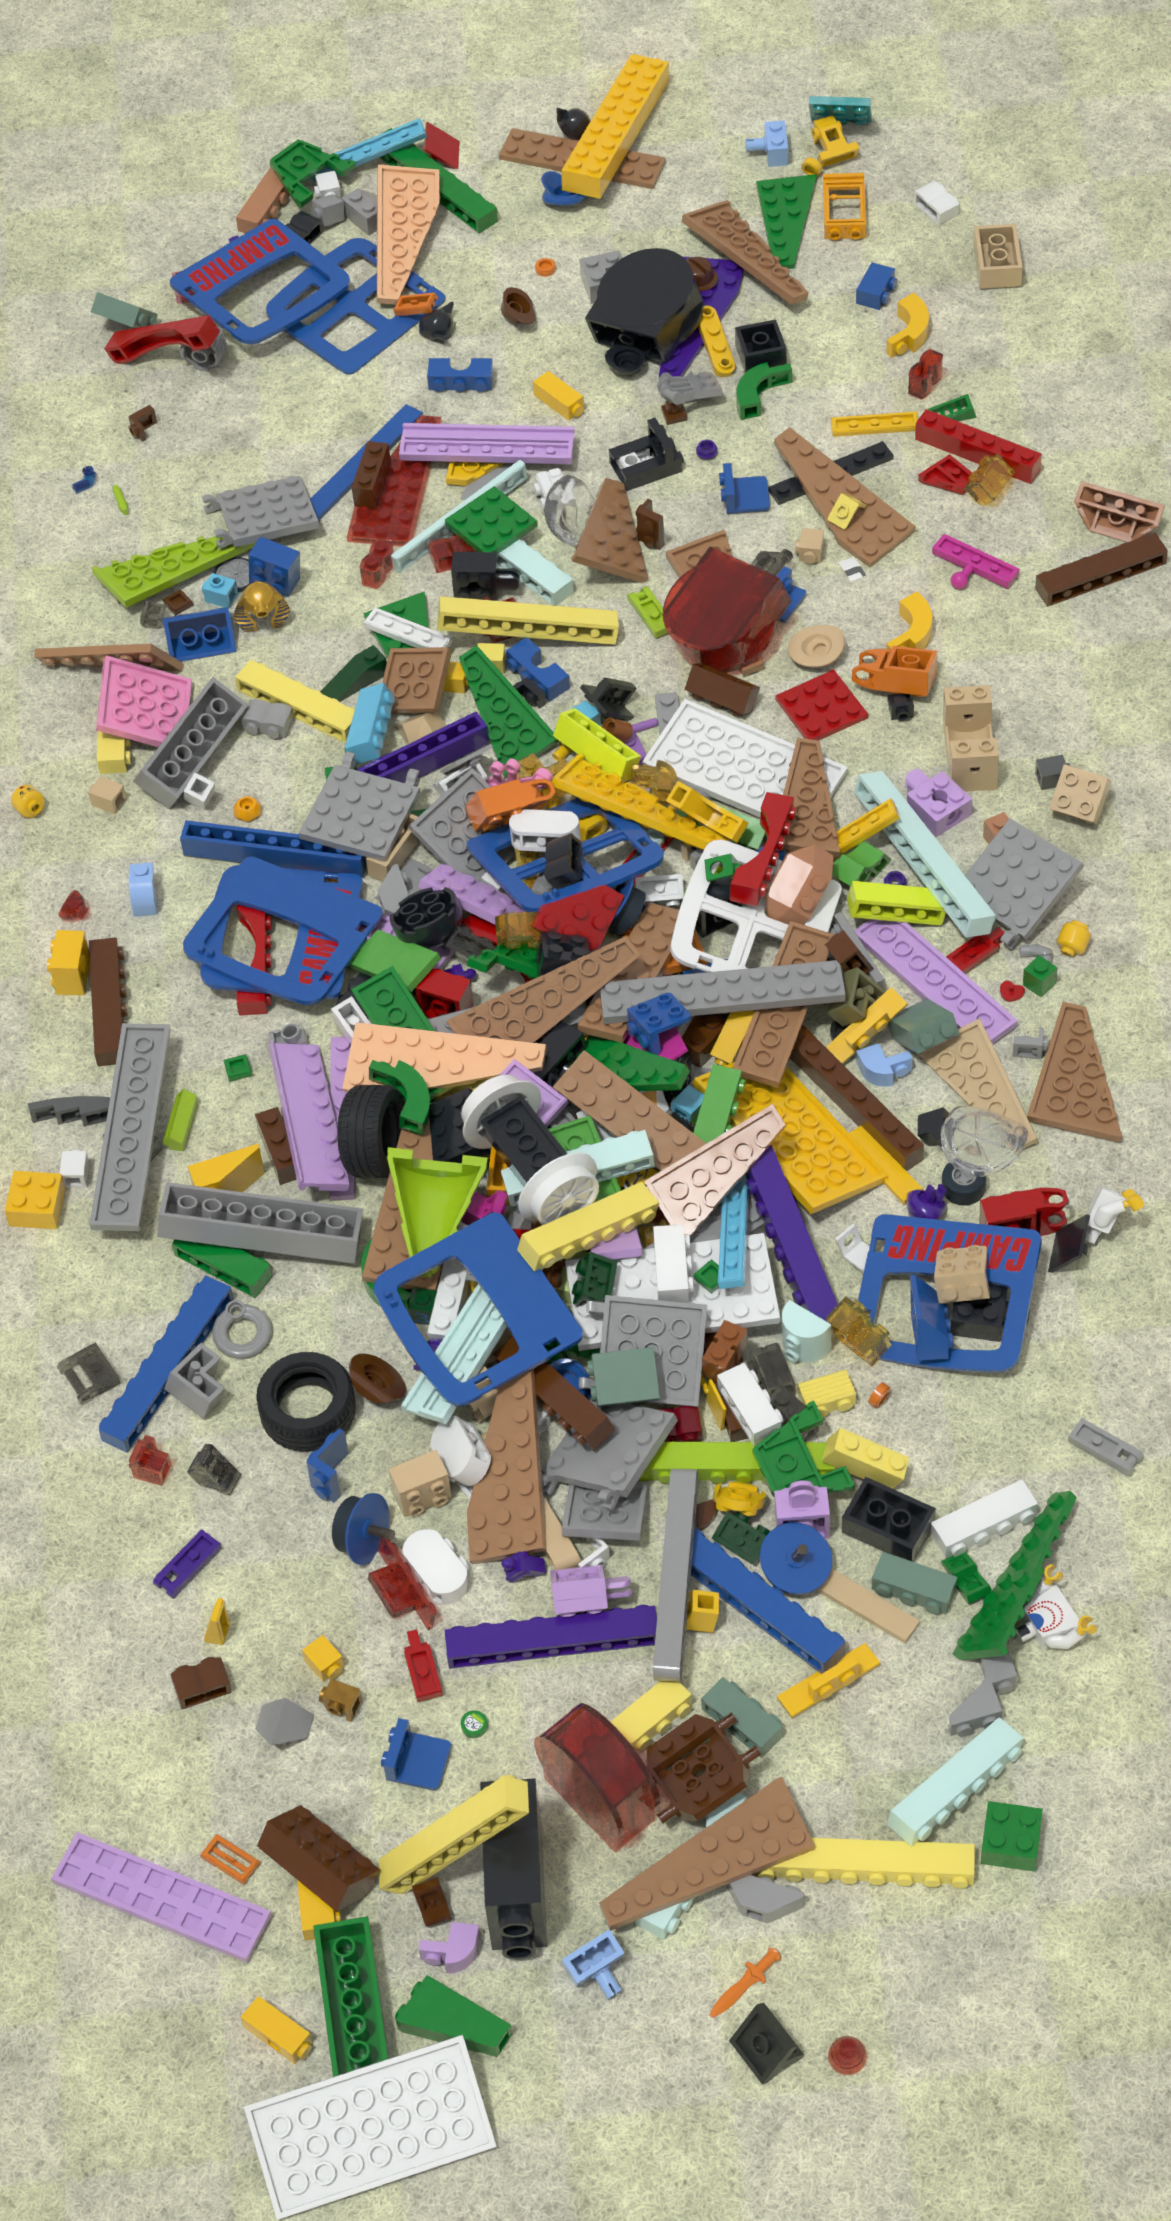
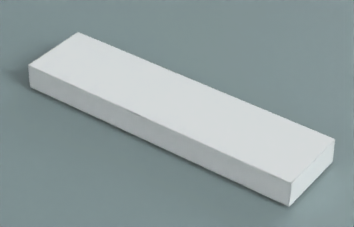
[364,607,452,648]

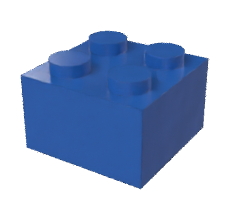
[248,536,300,597]

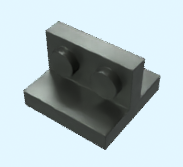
[729,2002,804,2085]

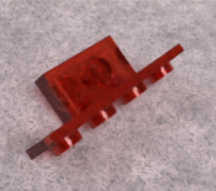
[367,1538,437,1630]

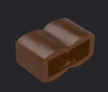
[170,1657,232,1709]

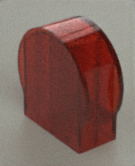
[663,546,792,673]
[534,1703,660,1853]

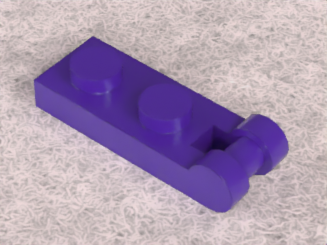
[153,1529,222,1599]

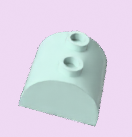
[782,1300,831,1363]

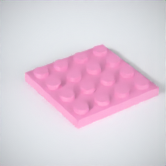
[96,655,192,747]

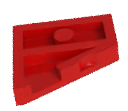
[918,454,979,495]

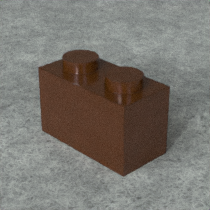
[824,930,874,974]

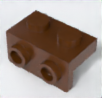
[635,499,664,550]

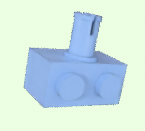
[745,120,788,167]
[561,1929,624,2000]

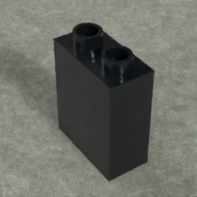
[480,1778,547,1960]

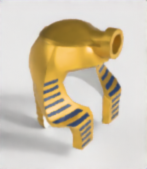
[234,581,291,632]

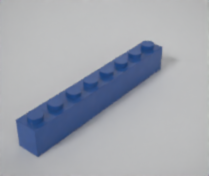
[180,820,367,878]
[98,1275,234,1453]
[691,1528,846,1674]

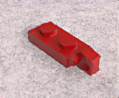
[946,927,1005,974]
[404,1629,443,1702]

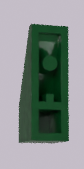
[320,645,387,702]

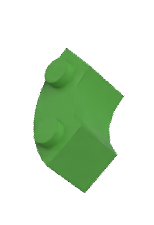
[832,841,891,886]

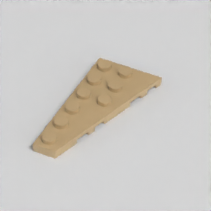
[916,1018,1039,1152]

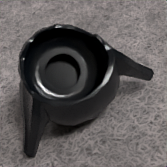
[556,107,591,141]
[419,301,454,343]

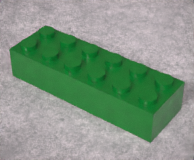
[313,1916,389,2077]

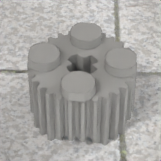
[179,326,227,371]

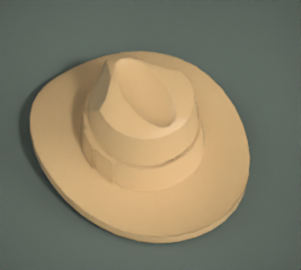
[788,625,845,668]

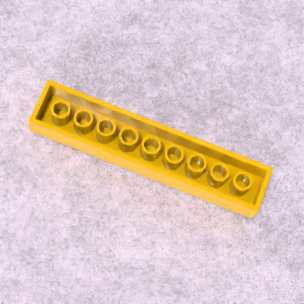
[562,54,669,199]

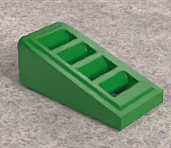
[928,394,977,421]

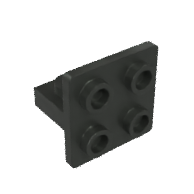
[580,677,637,720]

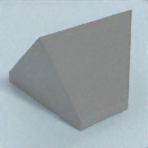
[255,1698,314,1746]

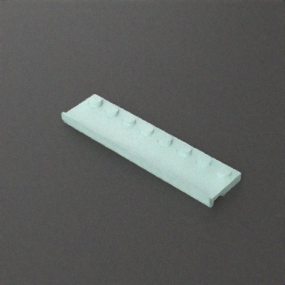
[401,1268,544,1424]

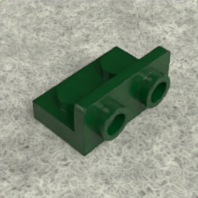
[572,1251,618,1306]
[712,1511,770,1566]

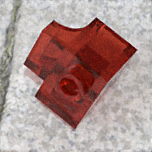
[129,1435,171,1486]

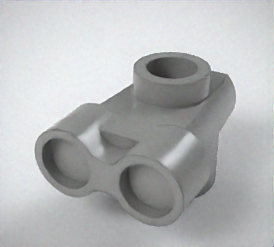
[269,1024,307,1044]

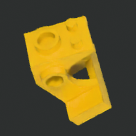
[811,115,859,168]

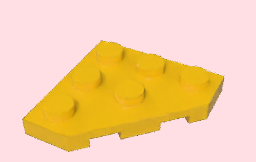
[446,462,505,486]

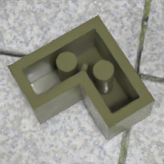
[827,967,886,1026]

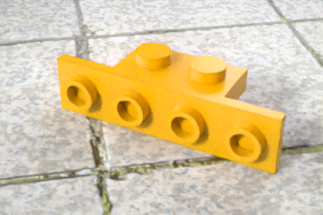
[826,987,908,1064]
[777,1643,880,1718]

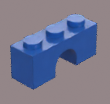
[427,358,494,392]
[506,637,570,702]

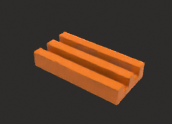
[393,293,438,316]
[200,1834,260,1885]

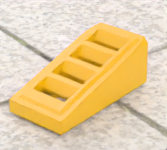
[204,1598,230,1645]

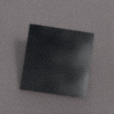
[1048,1214,1090,1273]

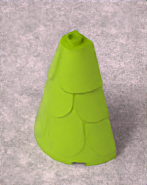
[387,1147,488,1277]

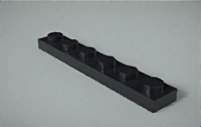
[768,441,894,505]

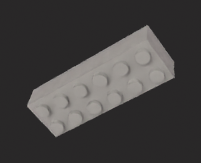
[133,677,249,809]

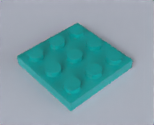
[809,96,872,125]

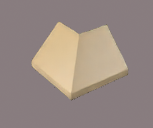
[395,712,447,745]

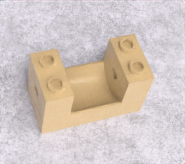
[943,685,999,792]

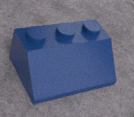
[163,607,237,661]
[910,1275,953,1361]

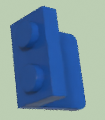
[719,463,770,514]
[627,993,691,1055]
[306,1428,348,1503]
[381,1718,451,1791]

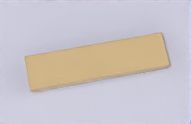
[817,1568,920,1644]

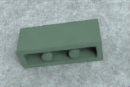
[871,1552,957,1614]
[701,1677,783,1758]

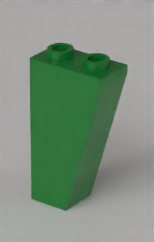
[395,1975,512,2057]

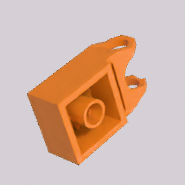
[852,646,938,697]
[465,779,556,832]

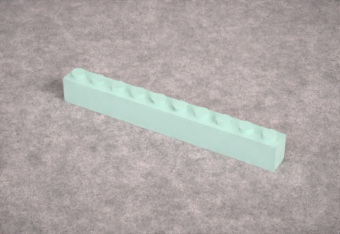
[854,771,996,938]

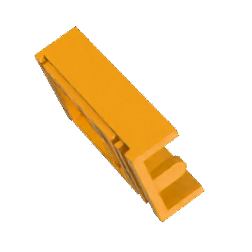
[823,173,866,240]

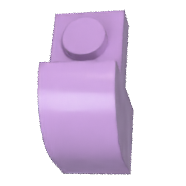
[419,1922,480,1973]

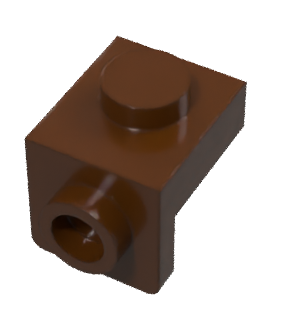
[128,405,157,442]
[412,1877,451,1927]

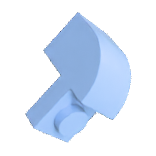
[128,862,157,917]
[856,1043,912,1087]

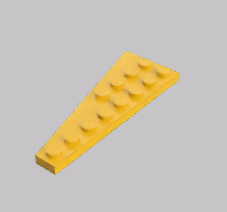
[552,753,729,850]

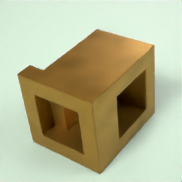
[319,1679,362,1722]

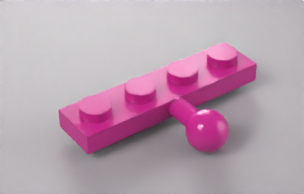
[932,534,1020,590]

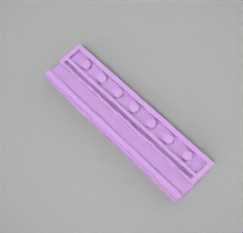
[399,423,575,464]
[268,1041,349,1191]

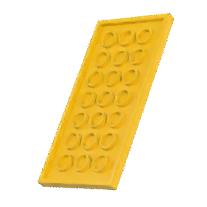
[692,1062,889,1214]

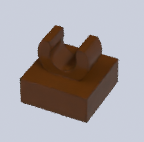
[661,401,687,425]

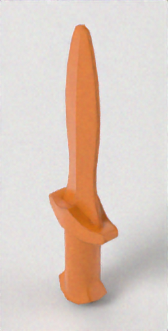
[710,1948,781,2018]

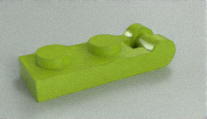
[627,586,675,639]

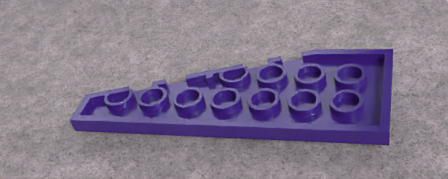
[659,256,744,377]

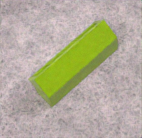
[162,1089,198,1152]

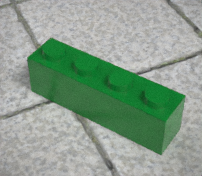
[172,1239,272,1298]

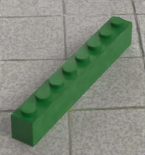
[379,128,498,234]

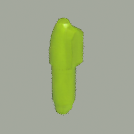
[112,485,129,515]

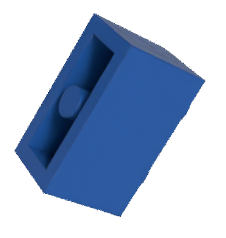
[856,262,897,310]

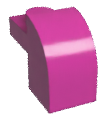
[461,1190,507,1225]

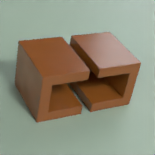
[702,1320,747,1381]

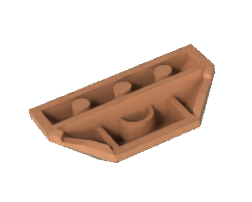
[1074,481,1165,542]
[765,844,833,925]

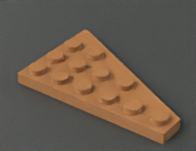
[571,478,648,583]
[1027,1002,1122,1143]

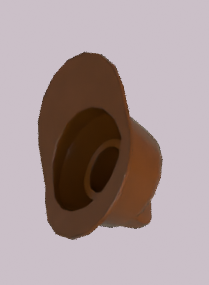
[686,256,718,291]
[501,287,535,324]

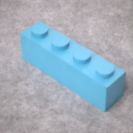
[345,683,395,765]

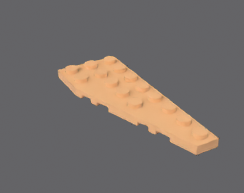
[377,165,439,305]
[342,1022,547,1093]

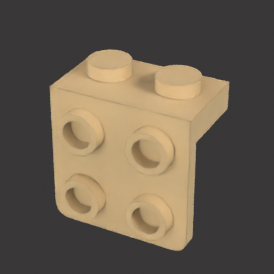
[934,1245,990,1303]

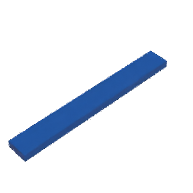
[310,404,423,521]

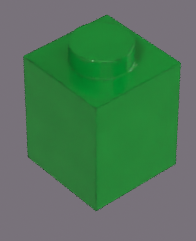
[1023,955,1058,997]

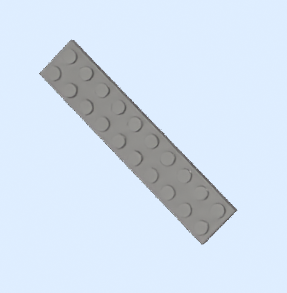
[600,960,846,1024]
[90,1023,171,1231]

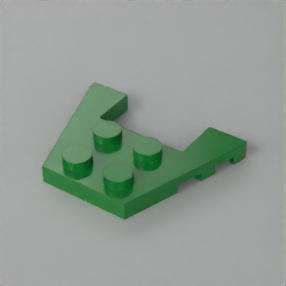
[270,139,356,208]
[467,936,538,979]
[752,1400,855,1497]

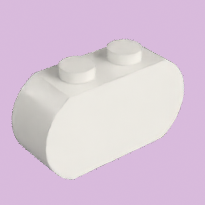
[509,809,581,852]
[430,1415,491,1486]
[403,1529,469,1605]

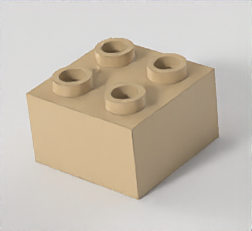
[1049,764,1112,825]
[388,1450,452,1518]

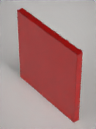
[424,121,460,169]

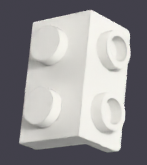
[635,874,684,909]

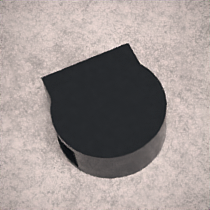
[585,248,704,364]

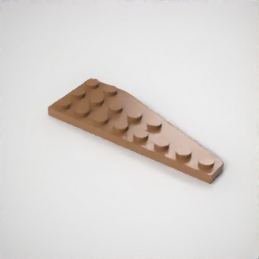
[774,427,916,567]
[467,1368,547,1564]

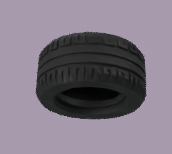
[337,1085,405,1178]
[256,1352,356,1452]

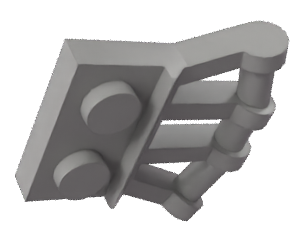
[657,371,722,405]

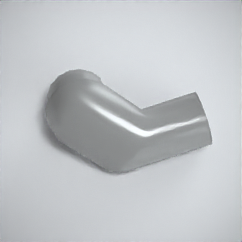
[1019,944,1053,963]

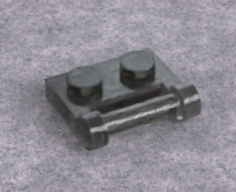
[740,549,793,588]
[57,1342,121,1405]

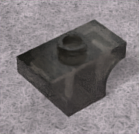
[187,1444,242,1495]

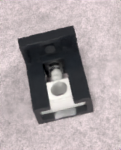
[609,418,684,491]

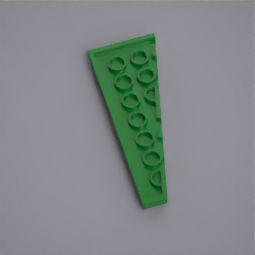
[952,1491,1077,1660]

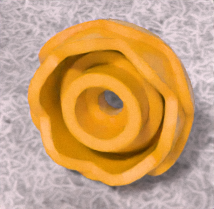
[233,796,262,822]

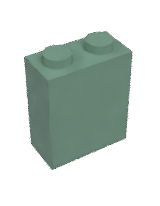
[91,292,158,328]
[888,998,959,1054]
[587,1347,660,1407]

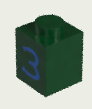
[408,1287,437,1325]

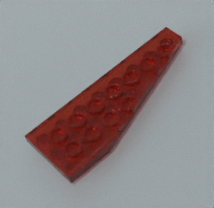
[347,415,442,547]

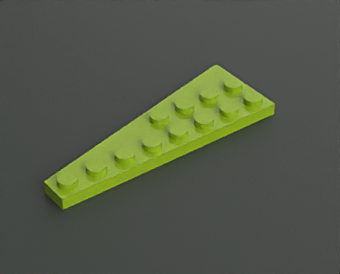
[92,531,270,608]

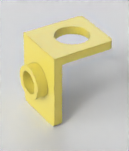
[827,493,866,529]

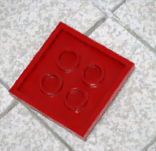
[775,669,868,741]

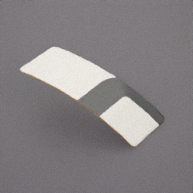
[838,557,866,581]

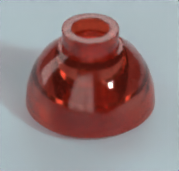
[58,890,89,920]
[828,2036,867,2075]

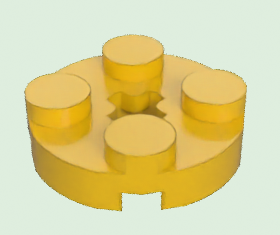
[713,1482,766,1516]

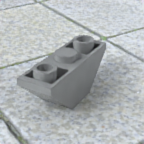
[378,864,413,917]
[726,1875,805,1924]

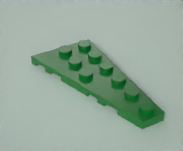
[459,645,559,779]

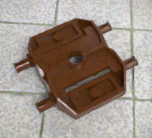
[633,1712,762,1824]

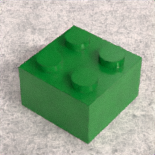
[980,1801,1043,1872]

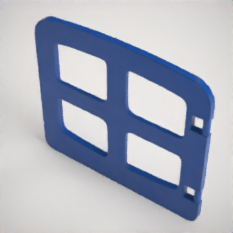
[266,238,445,375]
[467,797,664,913]

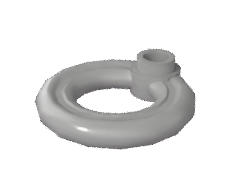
[212,1300,272,1359]

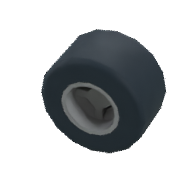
[942,1158,986,1206]

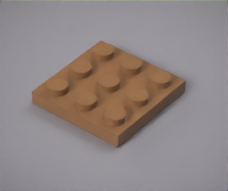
[382,647,452,713]

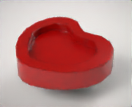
[1000,981,1025,1002]

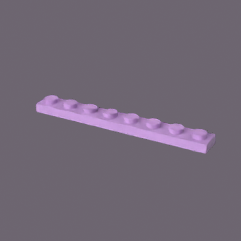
[330,1037,355,1201]

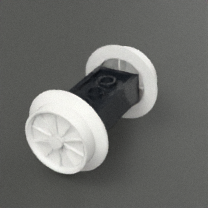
[461,1075,599,1225]

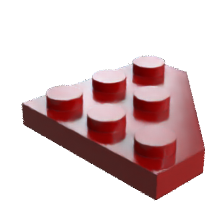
[531,885,624,951]

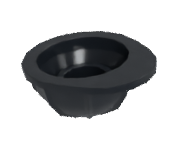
[605,346,645,377]

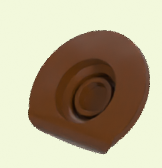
[349,1353,406,1404]

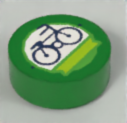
[461,1710,488,1738]

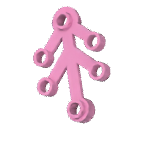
[486,759,553,806]

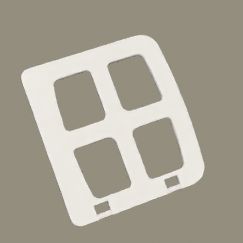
[670,840,842,972]

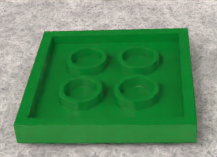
[445,486,538,554]

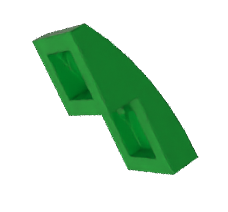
[941,1552,991,1604]

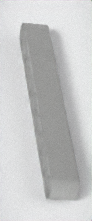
[653,1469,699,1681]

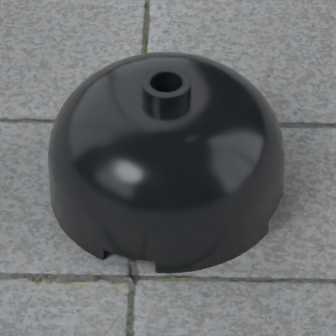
[389,887,462,950]

